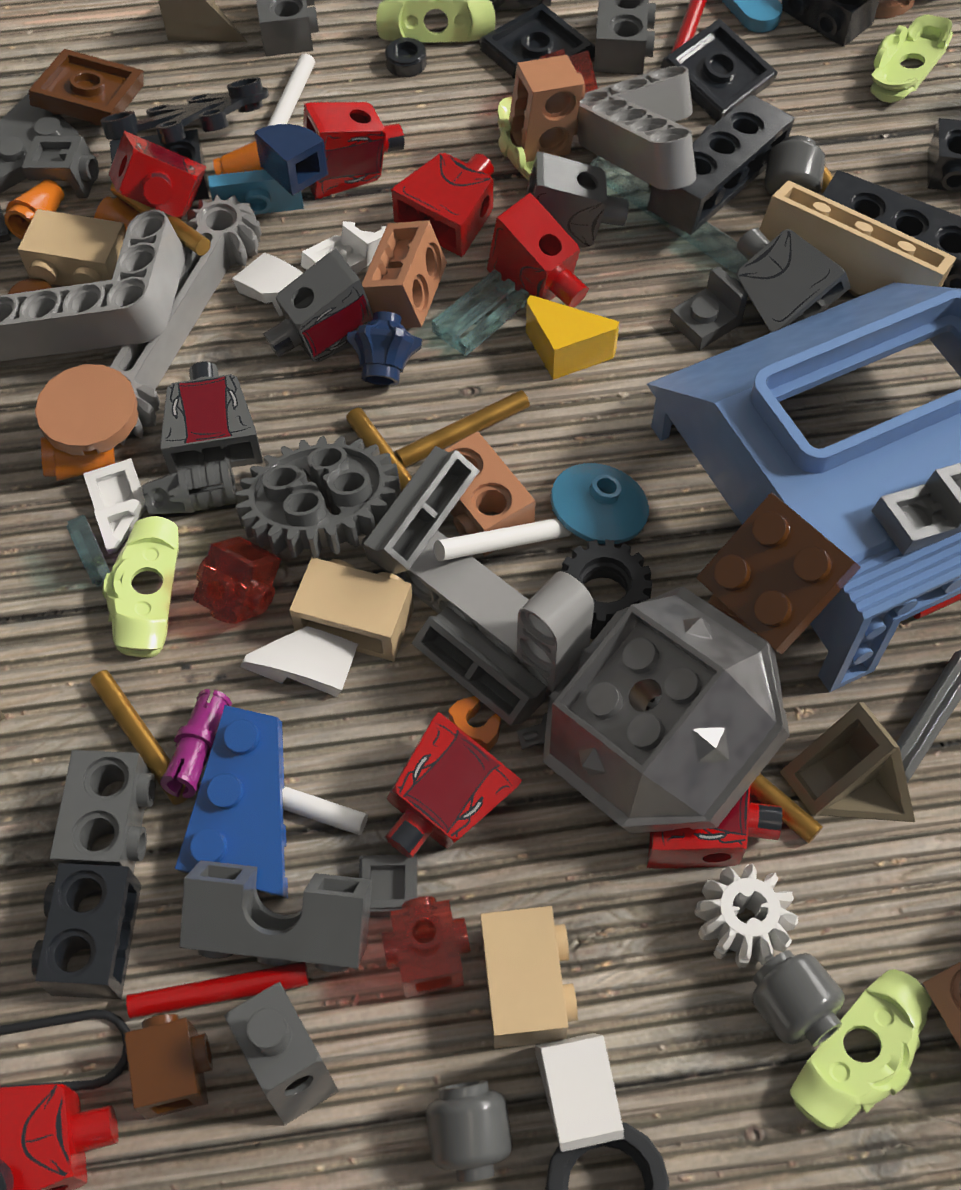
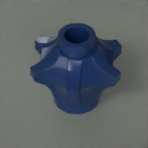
[347,311,422,386]

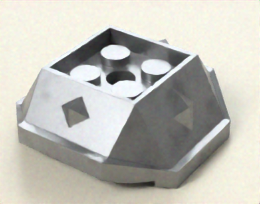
[543,586,790,833]

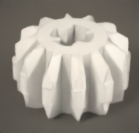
[695,863,798,968]

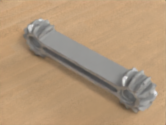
[110,194,262,446]

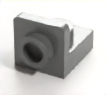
[21,136,99,198]
[670,266,748,350]

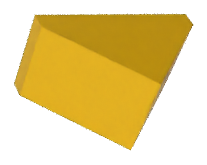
[526,295,619,380]

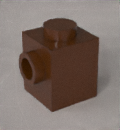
[125,1014,213,1119]

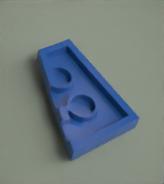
[175,705,288,898]

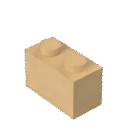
[18,209,126,286]
[289,557,414,662]
[481,906,578,1049]

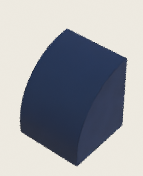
[254,124,328,196]

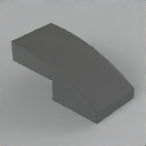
[871,463,961,555]

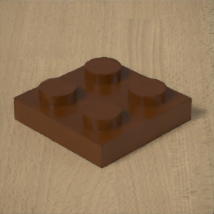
[29,49,144,126]
[696,492,861,654]

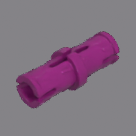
[160,689,232,798]

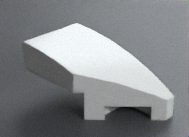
[301,221,387,274]
[232,252,303,316]
[83,458,147,554]
[240,626,358,697]

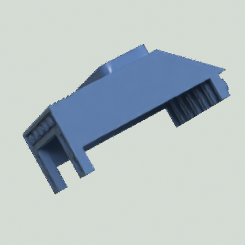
[647,282,961,692]

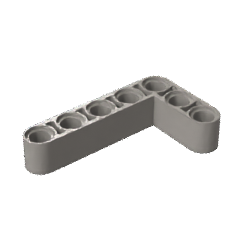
[577,66,697,190]
[0,210,186,361]
[362,530,594,696]

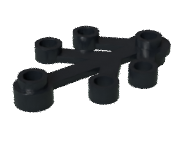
[100,77,269,144]

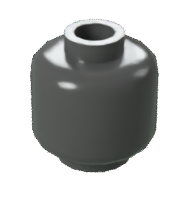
[764,135,826,196]
[752,950,845,1047]
[426,1080,513,1182]

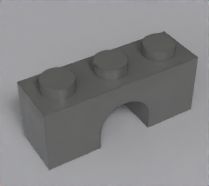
[180,860,373,972]

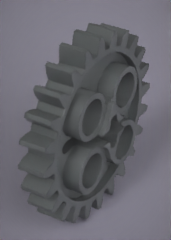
[235,436,402,558]

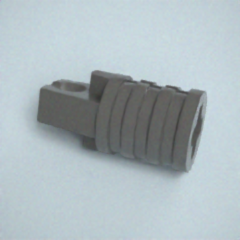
[142,459,238,514]

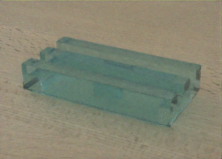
[432,269,529,356]

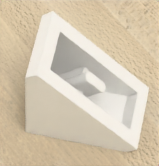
[534,1033,624,1152]

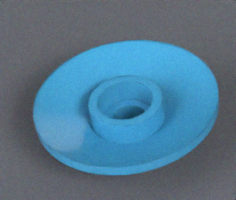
[550,463,649,544]

